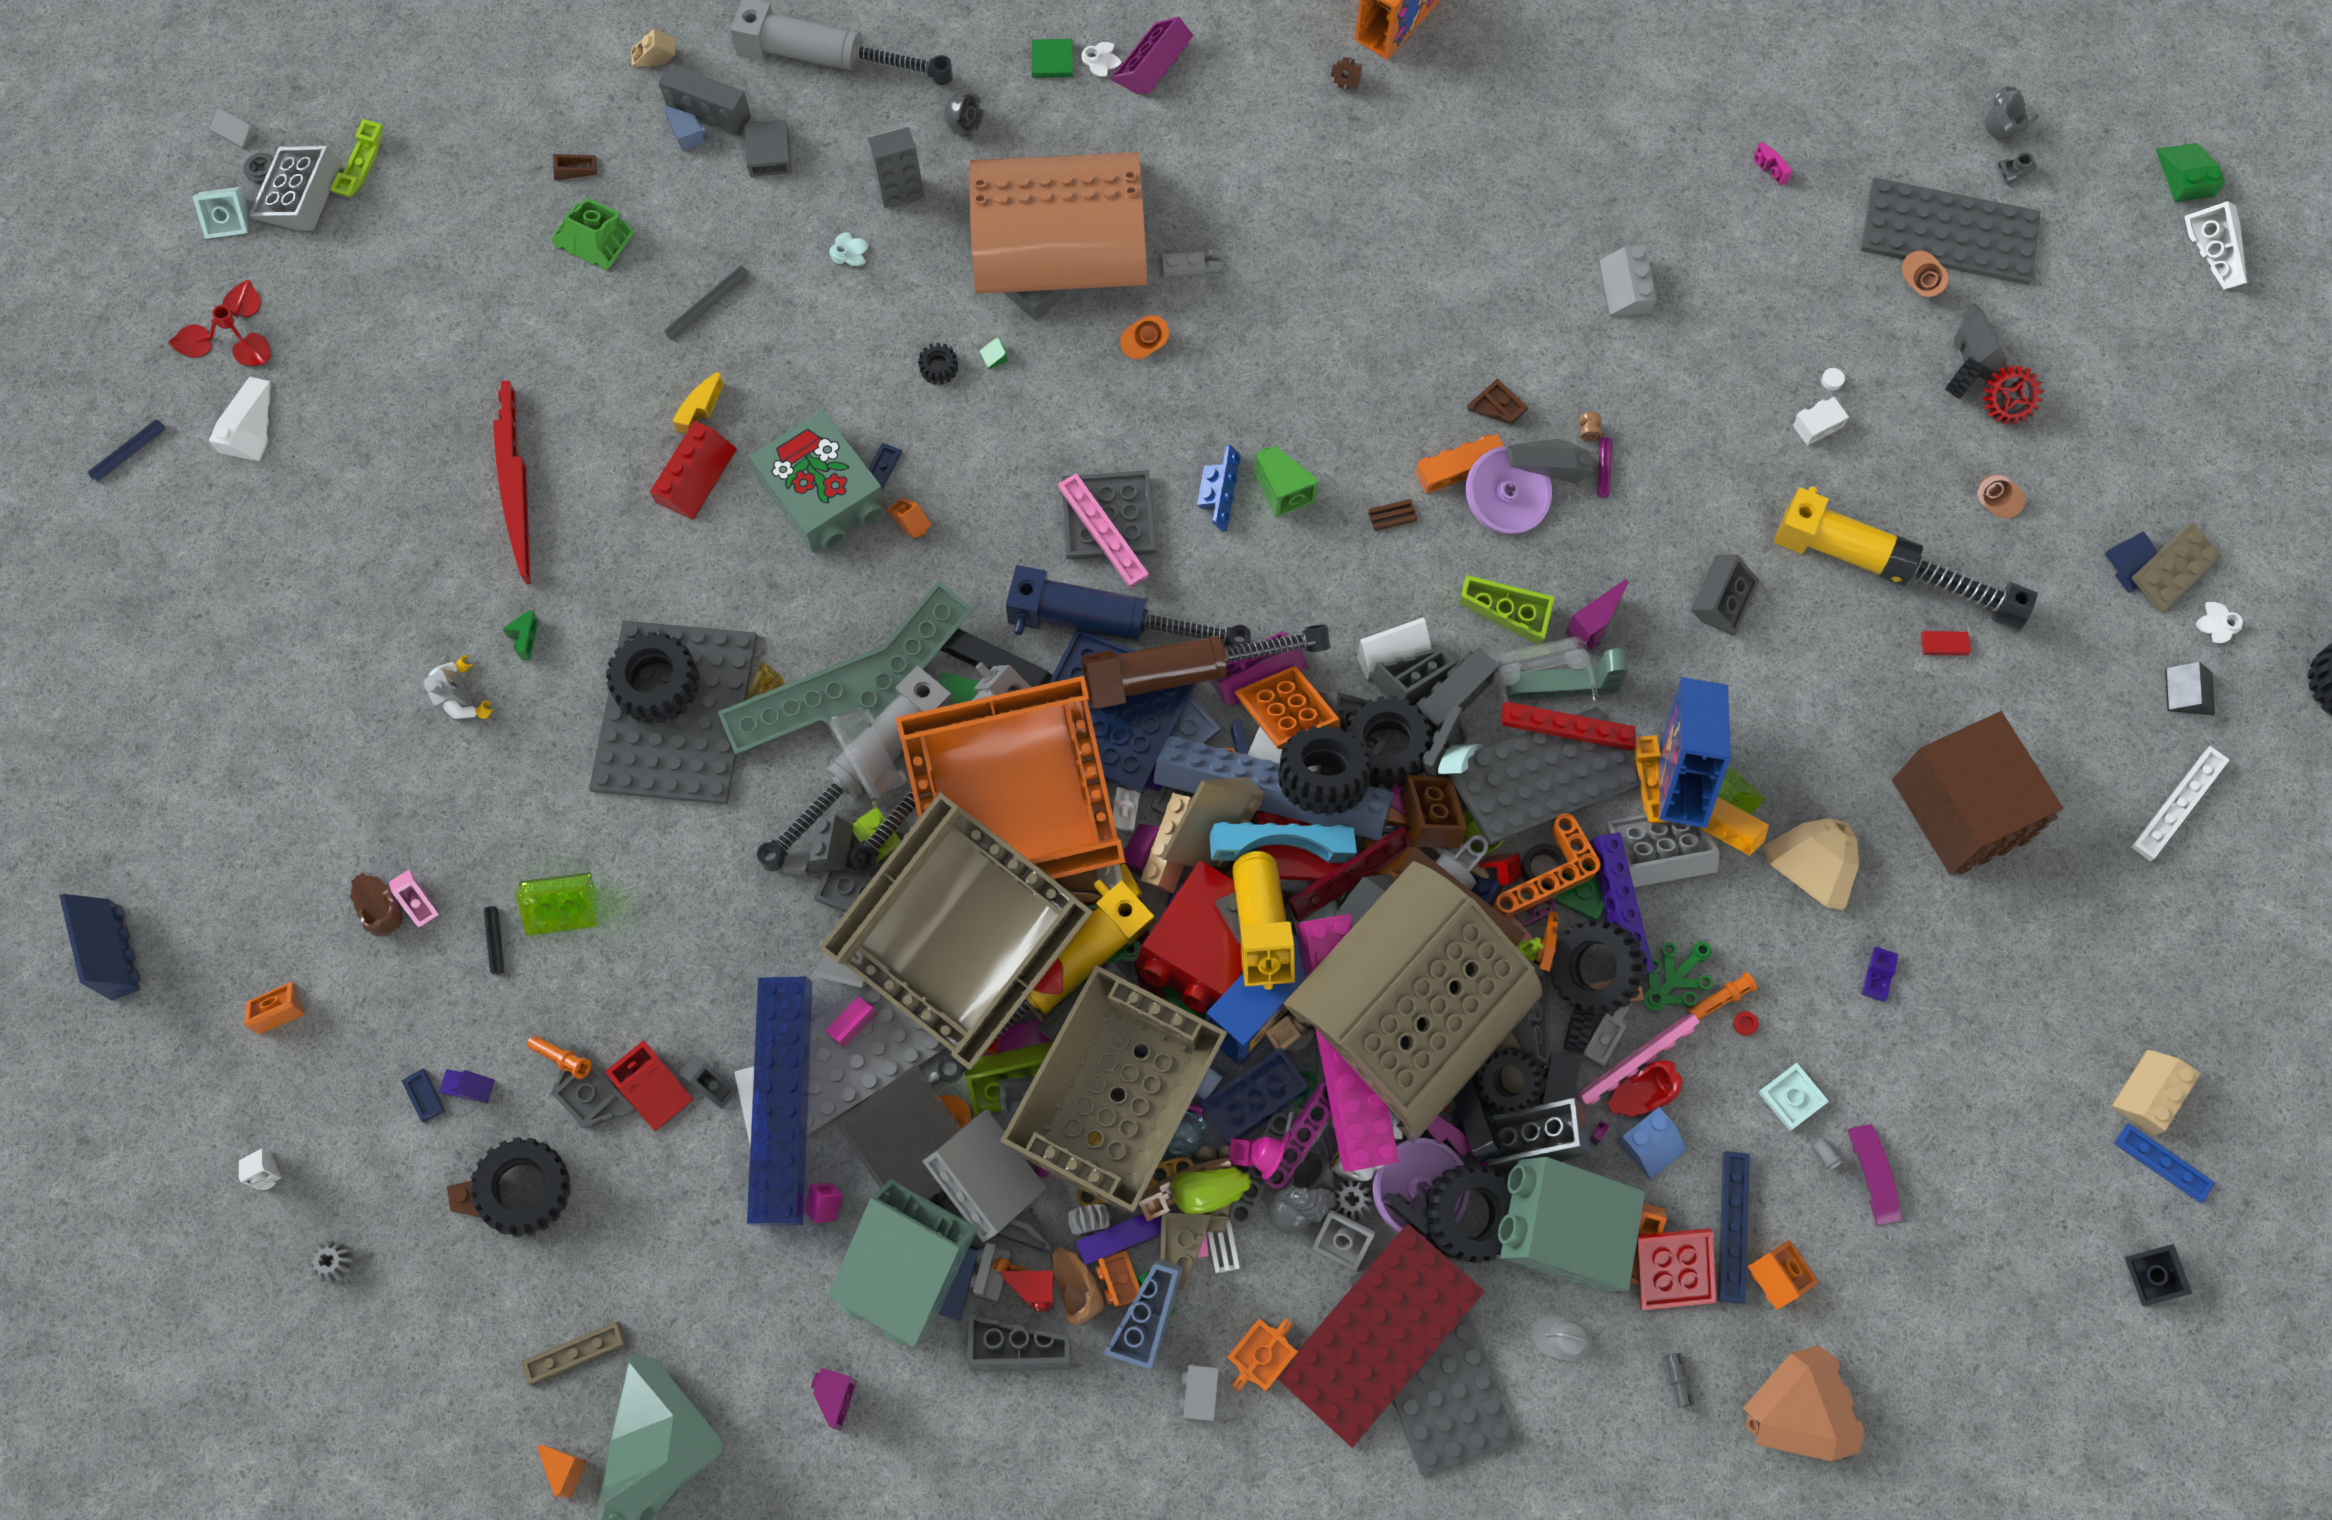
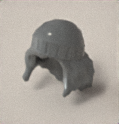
[1985,86,2039,139]
[1268,1174,1336,1235]

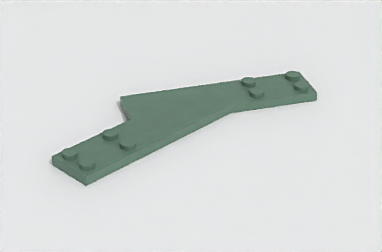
[718,580,974,755]

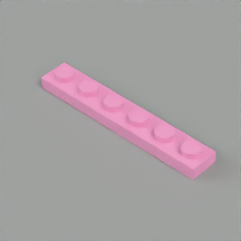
[1058,473,1149,589]
[1574,1014,1700,1105]

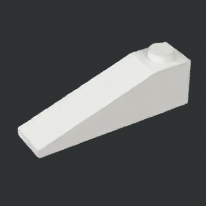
[209,377,271,462]

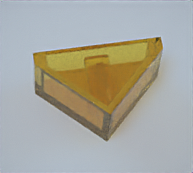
[746,662,785,700]

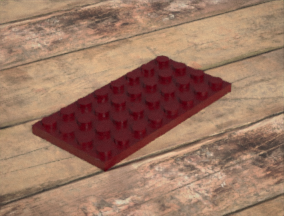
[1277,1223,1485,1448]

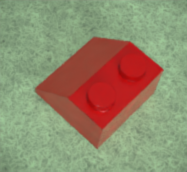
[1002,1271,1055,1312]

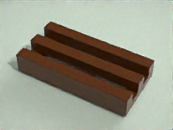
[1368,499,1417,531]

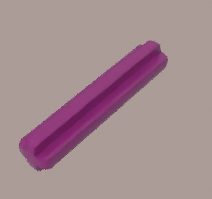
[1597,437,1612,498]

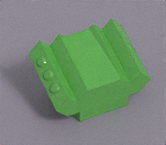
[551,198,634,270]

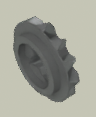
[243,153,274,184]

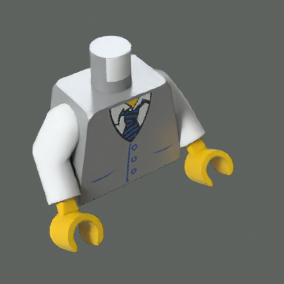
[424,655,493,720]

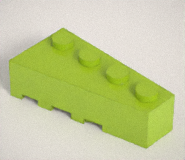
[1458,575,1555,646]

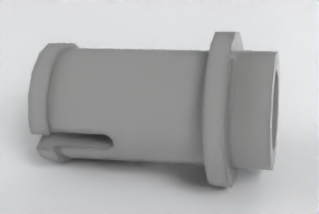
[1812,1138,1843,1171]

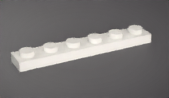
[2131,746,2229,862]

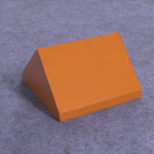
[244,981,305,1035]
[537,1445,587,1498]

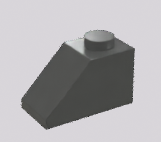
[678,1055,737,1109]

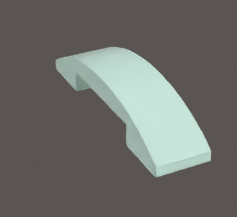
[1438,744,1485,774]

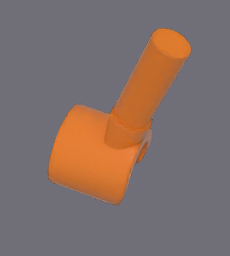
[992,1257,1028,1274]

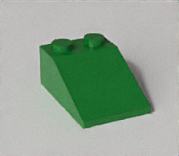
[2156,143,2225,202]

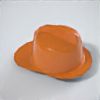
[1120,315,1169,359]

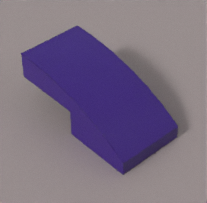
[1861,946,1898,1002]

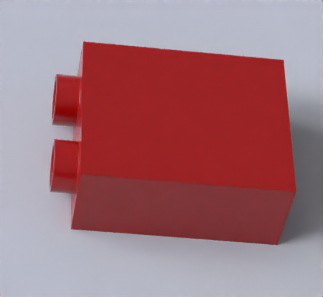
[1135,860,1243,1013]

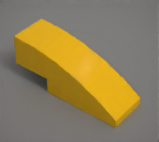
[672,372,724,434]

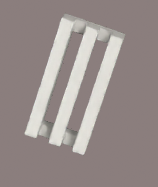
[1207,1221,1240,1274]

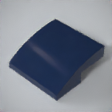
[2105,531,2158,593]

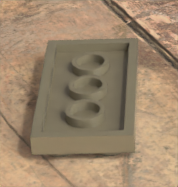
[2132,522,2221,612]

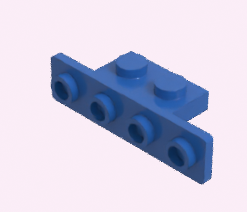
[1197,445,1241,532]

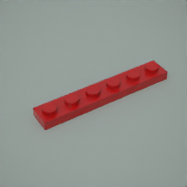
[1502,701,1636,751]

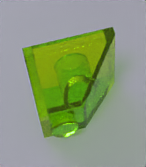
[1717,767,1766,815]

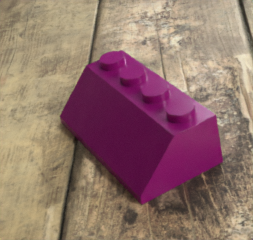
[1111,16,1193,94]
[1210,631,1308,706]

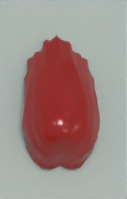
[1607,1060,1683,1118]

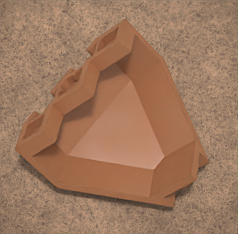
[1742,1345,1865,1462]

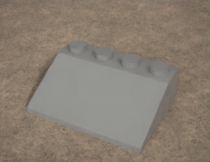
[249,146,343,231]
[1606,814,1720,887]

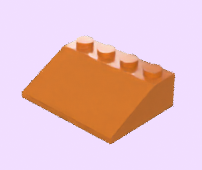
[1235,666,1340,749]

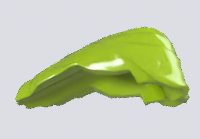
[1171,1167,1252,1214]

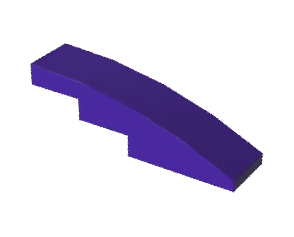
[1076,1211,1170,1266]

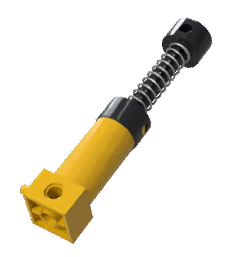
[1773,486,2038,631]

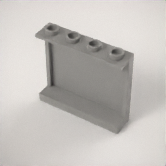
[922,1109,1046,1242]

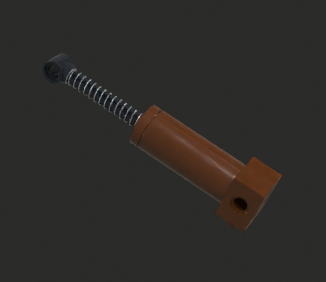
[1080,624,1331,709]

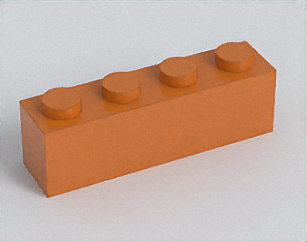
[1415,433,1504,494]

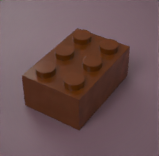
[1400,775,1467,848]

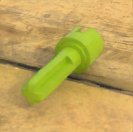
[1517,937,1543,961]

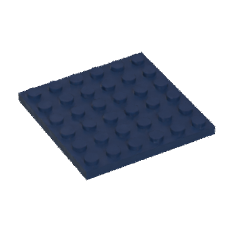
[1049,629,1197,794]

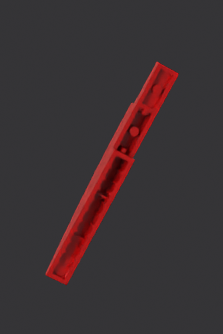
[493,380,531,584]

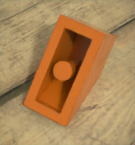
[886,497,932,538]

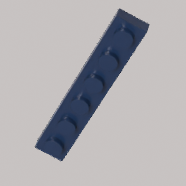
[1718,1151,1750,1304]

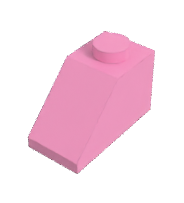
[389,869,439,928]

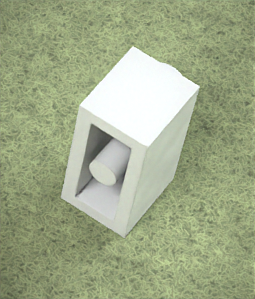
[1793,397,1849,446]

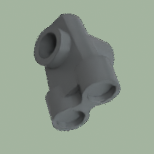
[1998,152,2037,184]

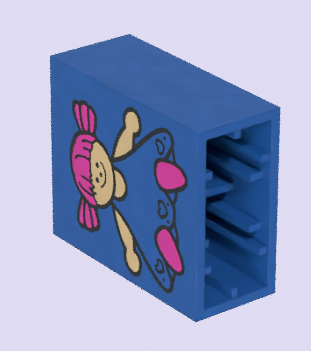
[1659,677,1731,828]

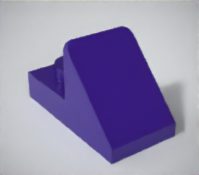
[439,1069,495,1103]

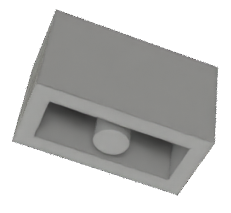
[1179,1365,1219,1423]

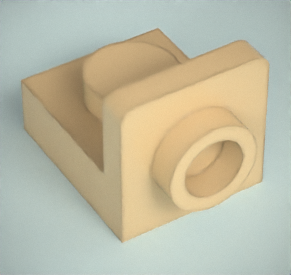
[1266,1016,1308,1053]

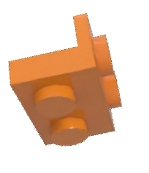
[1095,1250,1140,1309]

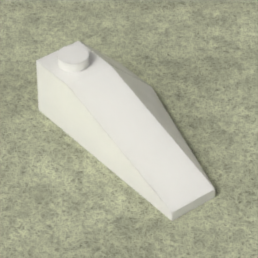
[2184,201,2247,290]

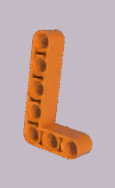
[1493,813,1600,919]

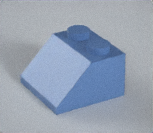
[1617,1107,1687,1180]

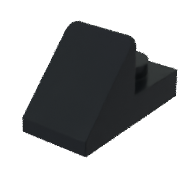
[1381,1193,1429,1234]

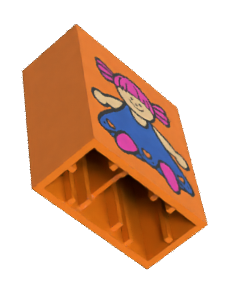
[1354,0,1440,60]

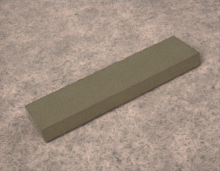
[521,1321,627,1386]

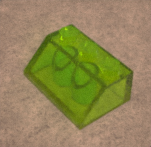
[515,872,597,936]

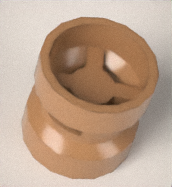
[1579,412,1602,441]

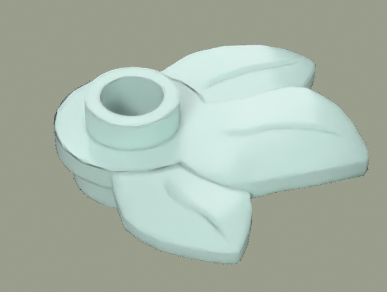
[829,232,869,266]

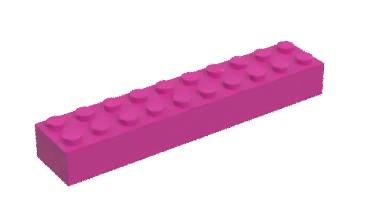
[1296,914,1399,1172]

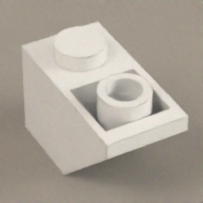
[239,1148,282,1190]

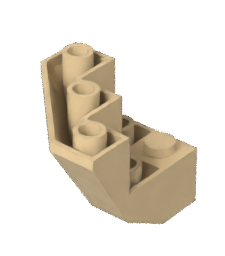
[1761,818,1859,910]

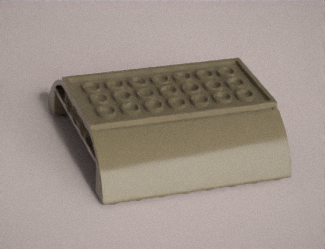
[1283,861,1542,1143]

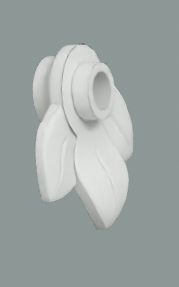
[1082,42,1122,77]
[2195,602,2243,643]

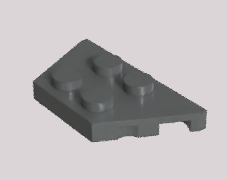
[551,1044,636,1129]

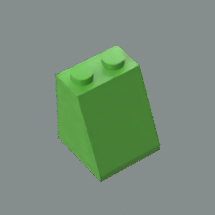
[1254,446,1318,517]

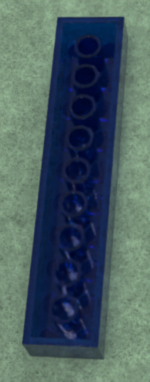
[747,976,812,1227]

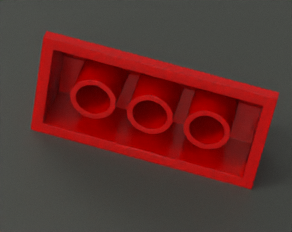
[650,421,737,520]

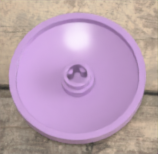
[1466,446,1552,535]
[1373,1138,1470,1239]

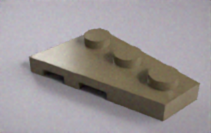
[1160,1212,1212,1290]

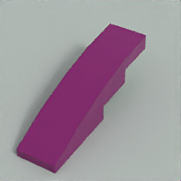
[982,1020,1053,1057]
[1426,1115,1488,1167]

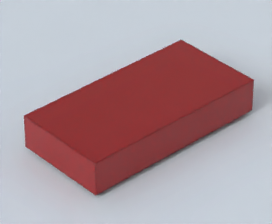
[1921,631,1971,656]

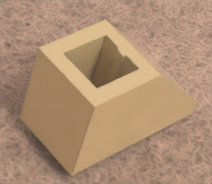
[630,29,675,67]

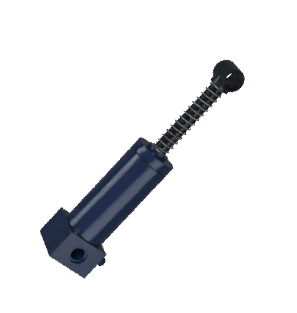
[1006,565,1251,648]

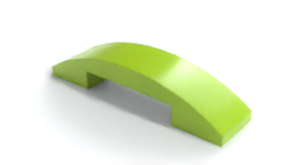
[330,119,383,197]

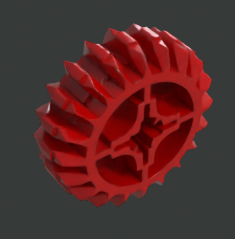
[1981,365,2044,425]

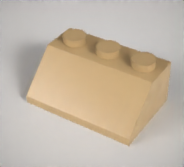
[2111,1050,2201,1136]

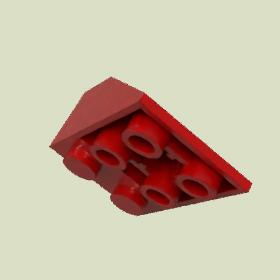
[605,1040,694,1131]

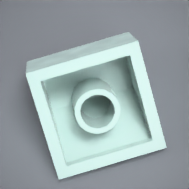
[193,186,248,239]

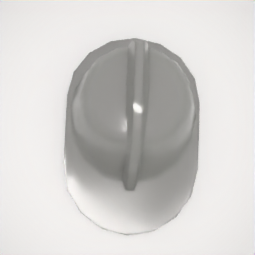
[1532,1316,1592,1362]

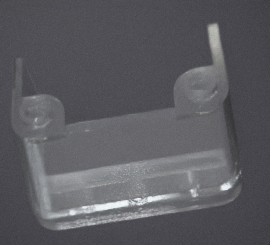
[1496,637,1598,702]
[827,707,908,809]

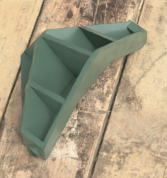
[596,1354,723,1520]

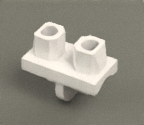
[1113,787,1140,832]

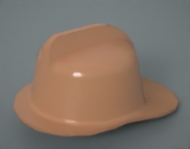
[1901,251,1949,297]
[1977,474,2026,519]

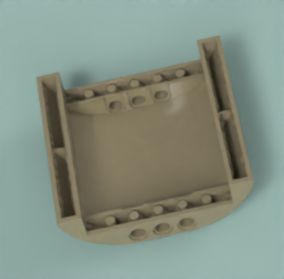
[819,792,1093,1070]

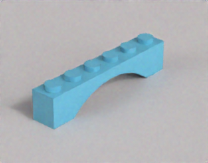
[1209,822,1357,863]

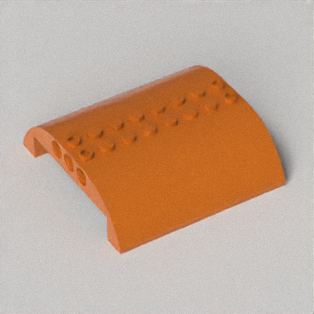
[895,676,1125,879]

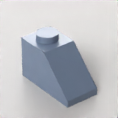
[664,106,706,151]

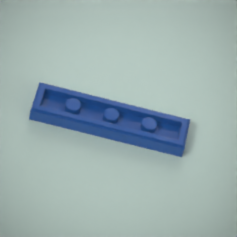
[2114,1123,2215,1203]

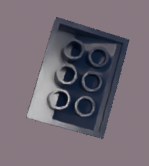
[59,894,141,1000]

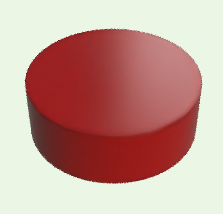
[1733,1011,1759,1036]

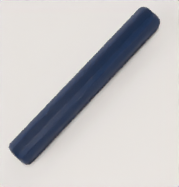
[88,419,165,482]

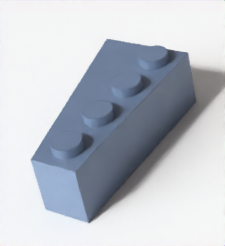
[1103,1259,1184,1370]

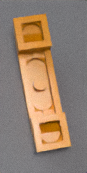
[1634,735,1669,824]

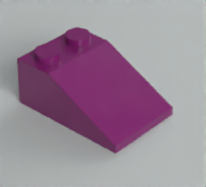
[1566,579,1629,653]

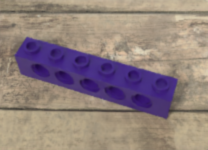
[1589,832,1654,976]

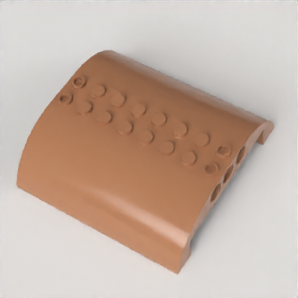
[970,152,1147,294]

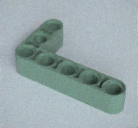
[1506,648,1628,700]

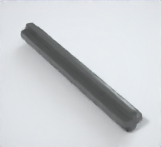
[664,266,748,340]

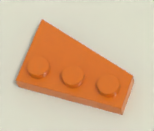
[1536,911,1559,971]

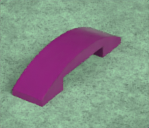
[1847,1124,1901,1226]

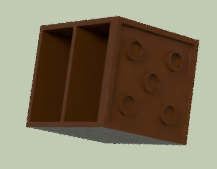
[1892,711,2063,875]

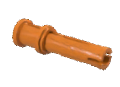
[1686,972,1757,1020]
[527,1035,591,1079]

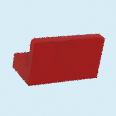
[1478,852,1522,885]

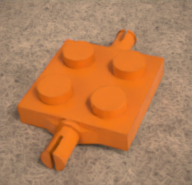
[1227,1318,1298,1392]

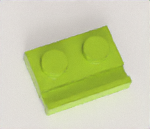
[852,807,901,864]

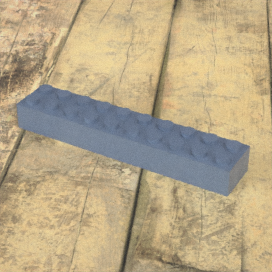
[1154,736,1394,841]

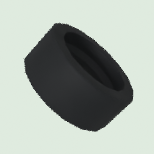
[1521,844,1567,890]

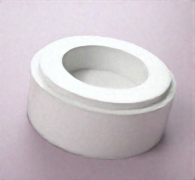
[1821,368,1845,391]

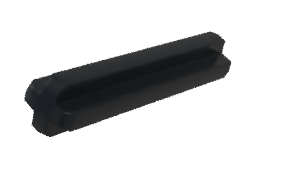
[484,906,504,975]

